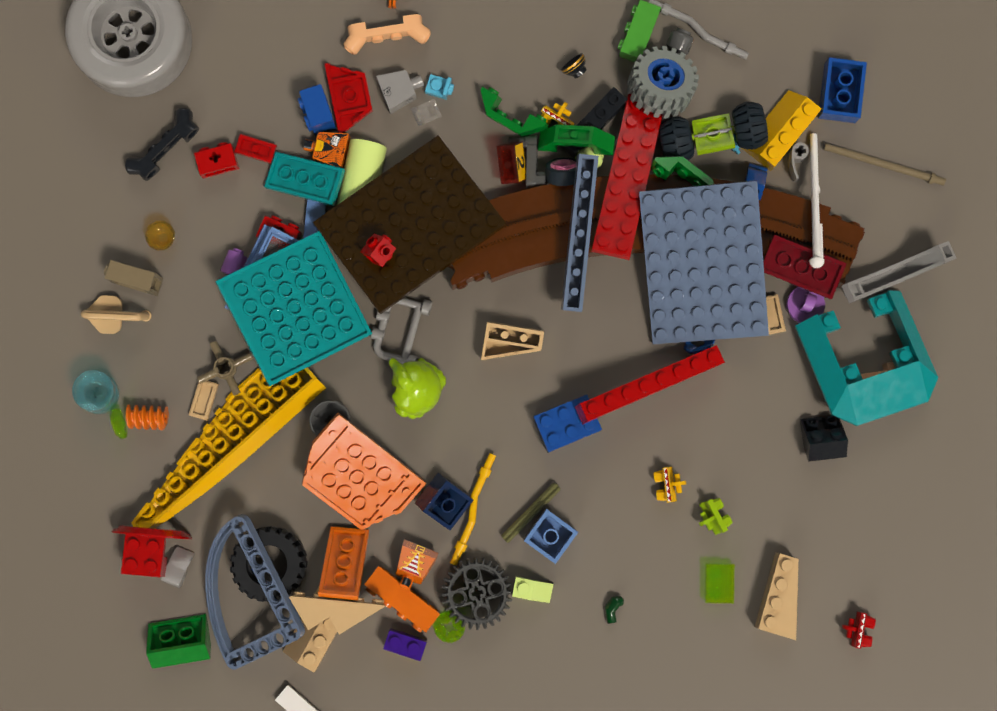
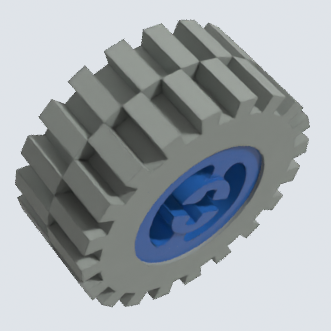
[627,46,699,118]

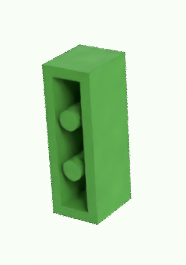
[617,0,661,62]

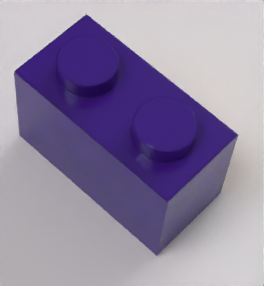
[383,628,427,661]

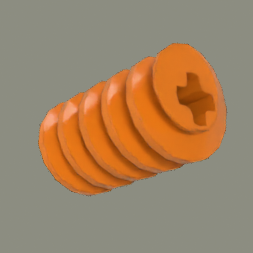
[125,404,169,431]

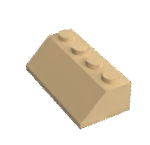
[283,587,349,673]

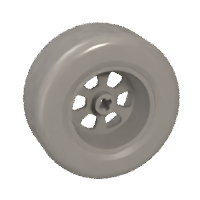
[65,0,192,97]

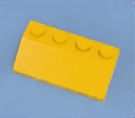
[742,90,822,171]

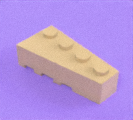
[754,552,799,640]

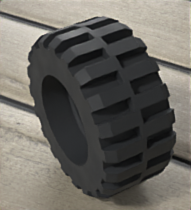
[230,526,308,602]

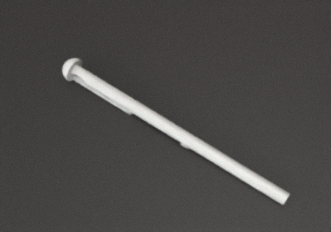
[809,133,824,268]

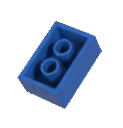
[818,57,867,123]
[533,394,602,453]

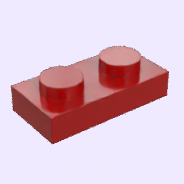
[234,134,277,164]

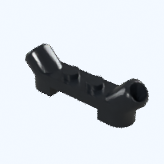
[125,108,199,181]

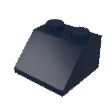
[415,473,473,530]

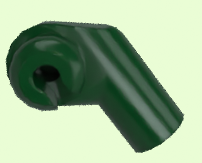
[605,596,624,624]

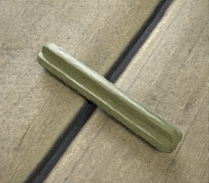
[502,483,561,542]

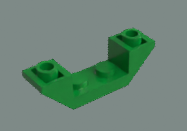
[481,87,550,137]
[538,124,615,155]
[650,157,714,186]

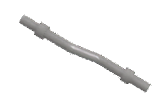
[649,0,749,60]

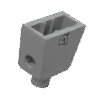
[376,70,424,114]

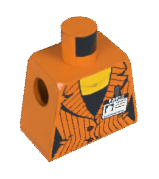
[304,132,350,169]

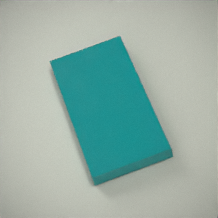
[264,151,345,206]

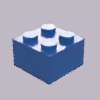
[298,84,337,136]

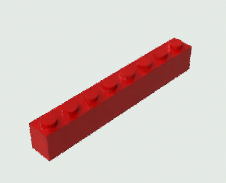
[575,345,725,425]

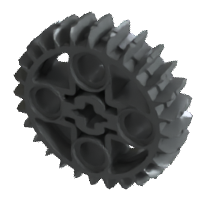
[440,557,513,630]

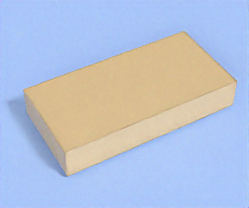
[766,294,786,335]
[189,381,219,421]

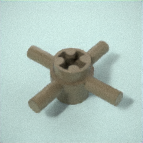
[197,341,253,396]

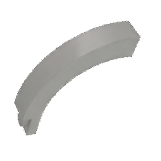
[842,241,957,303]

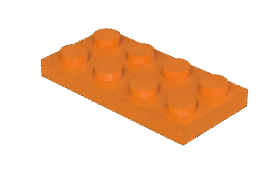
[318,526,369,600]

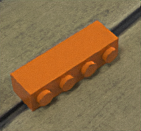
[364,565,441,633]

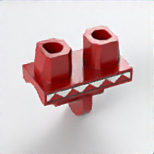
[842,611,876,649]

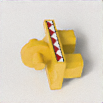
[541,102,575,125]
[653,467,687,503]

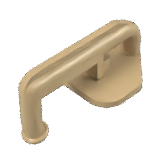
[81,295,151,334]

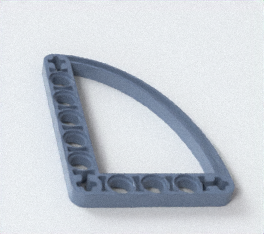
[205,514,305,670]

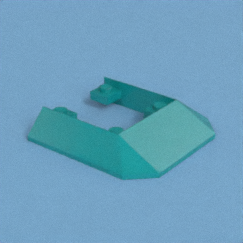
[795,290,938,426]

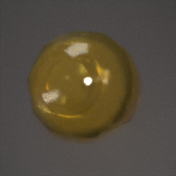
[145,221,175,251]

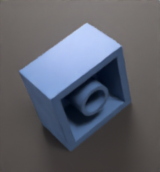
[523,509,578,564]

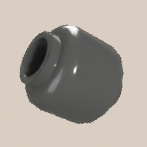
[666,28,694,55]

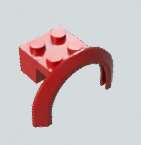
[112,525,192,577]

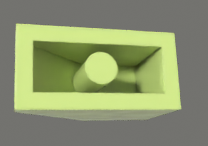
[512,576,553,603]

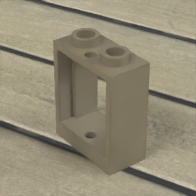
[104,260,163,296]

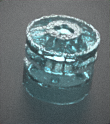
[72,370,119,414]

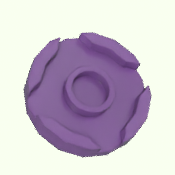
[786,287,825,323]

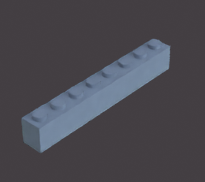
[561,154,599,312]

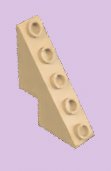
[289,591,386,635]

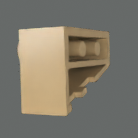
[481,321,544,360]

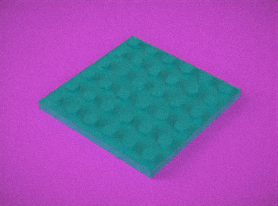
[215,231,372,387]

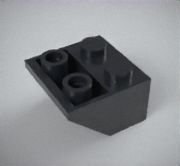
[800,415,848,462]

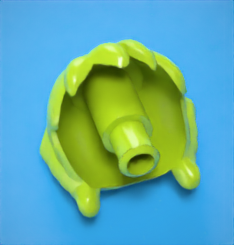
[389,358,446,419]

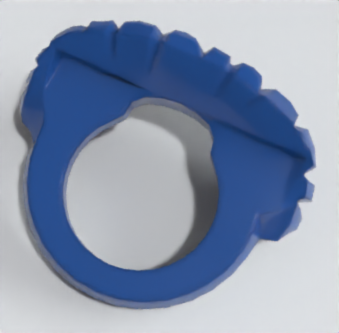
[684,340,715,354]

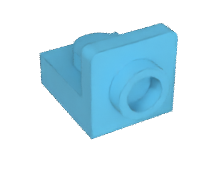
[425,74,454,100]

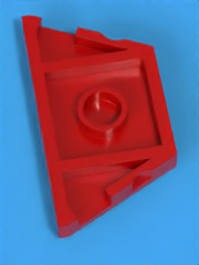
[324,63,373,133]

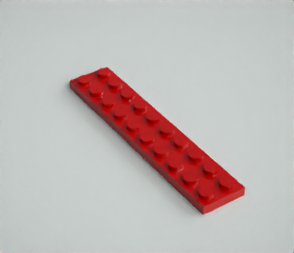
[591,94,663,260]

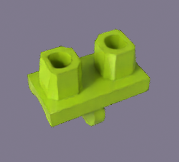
[699,498,733,535]

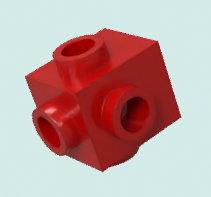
[360,233,396,267]

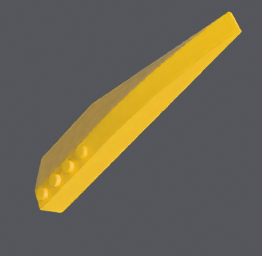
[131,367,326,529]

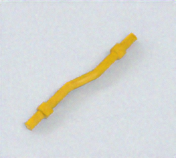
[450,453,496,566]

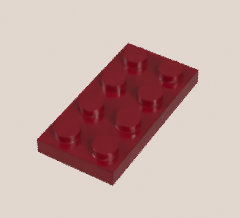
[763,235,847,300]

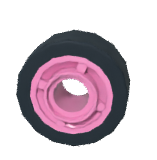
[545,158,576,186]

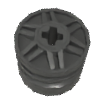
[309,400,351,437]

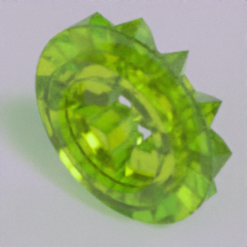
[110,409,128,439]
[434,611,465,643]

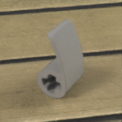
[788,142,809,182]
[161,547,195,588]

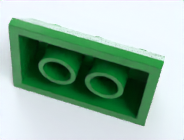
[146,614,211,669]

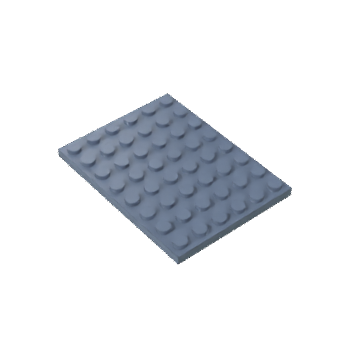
[639,180,769,344]

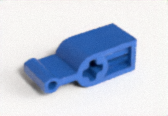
[745,163,768,200]

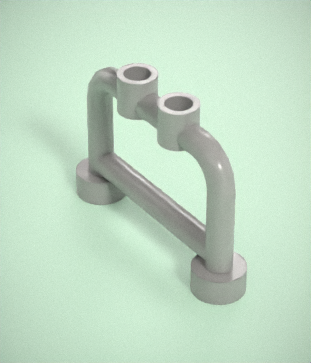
[371,298,432,364]

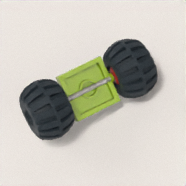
[659,102,768,161]

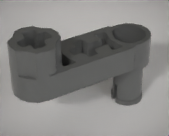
[508,136,547,189]

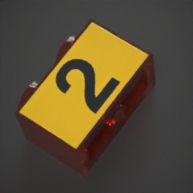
[496,141,526,184]

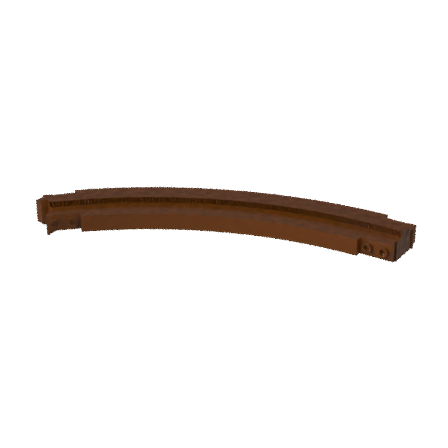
[448,174,865,290]

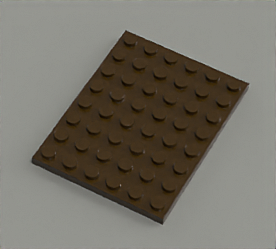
[313,135,506,315]

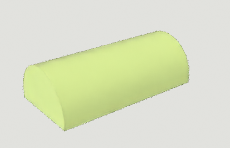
[336,139,387,206]

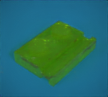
[705,563,735,604]

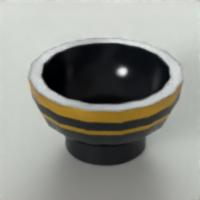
[561,53,587,79]

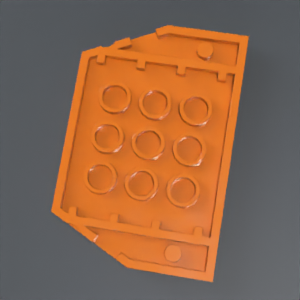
[302,413,426,530]

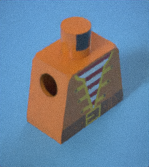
[396,539,438,590]

